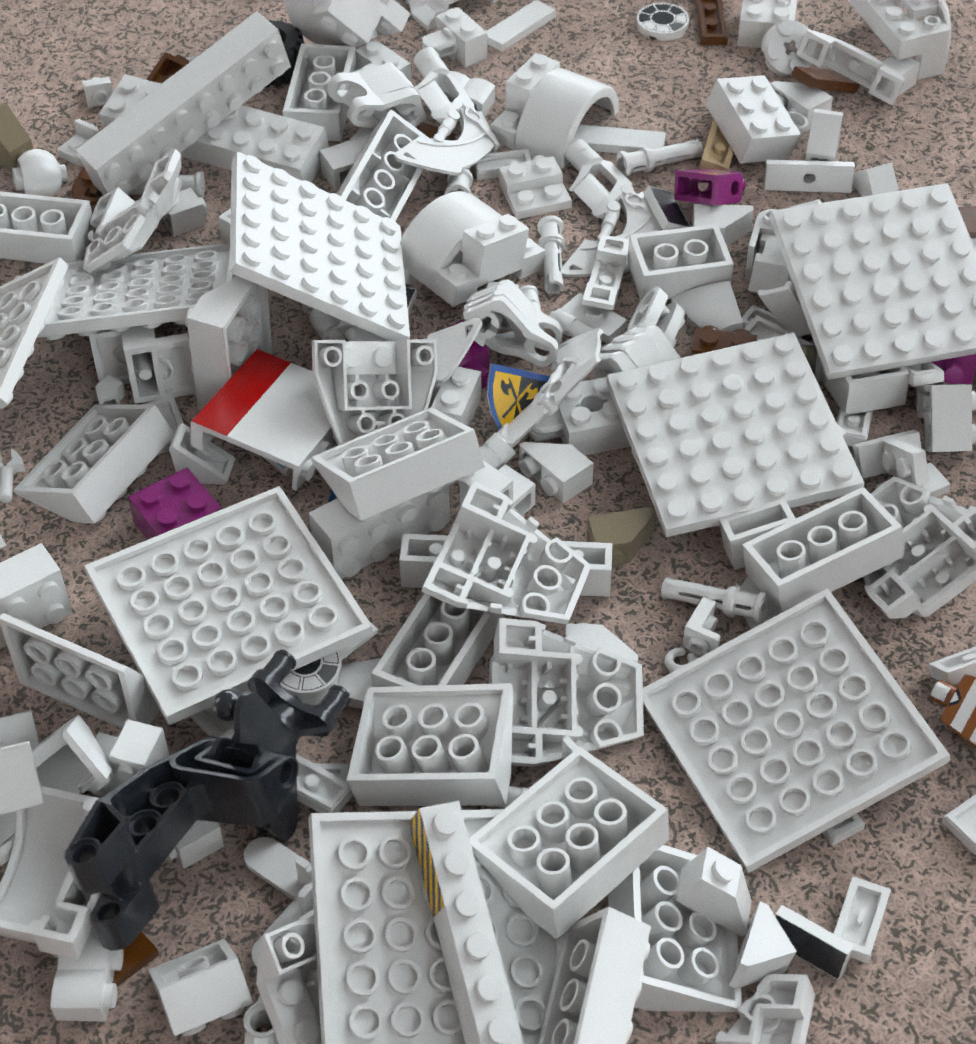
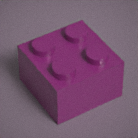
[128,467,222,540]

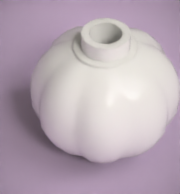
[12,149,68,197]

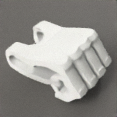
[327,63,427,128]
[463,280,563,367]
[593,325,680,379]

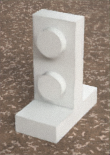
[853,430,929,486]

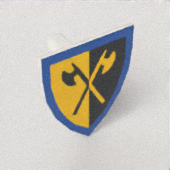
[487,363,550,430]

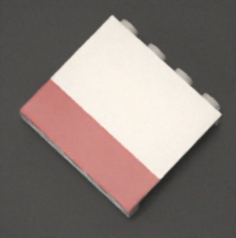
[190,349,336,491]

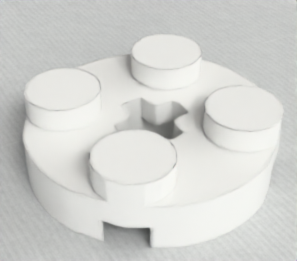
[761,19,812,76]

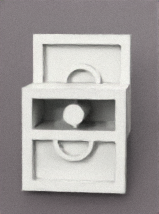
[89,325,195,404]

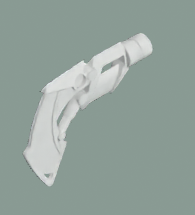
[394,47,500,176]
[562,139,662,277]
[309,309,483,383]
[479,328,603,470]

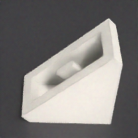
[853,162,899,196]
[169,423,236,485]
[729,901,797,989]

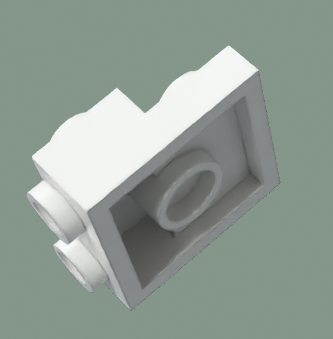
[499,155,572,219]

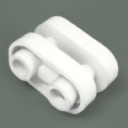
[628,286,685,347]

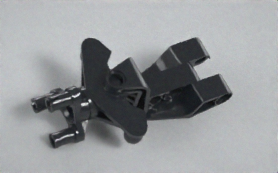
[64,649,351,951]

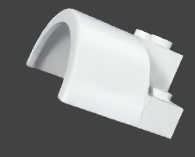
[283,0,410,47]
[491,53,619,169]
[400,191,545,307]
[0,786,101,960]

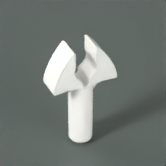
[0,449,26,503]

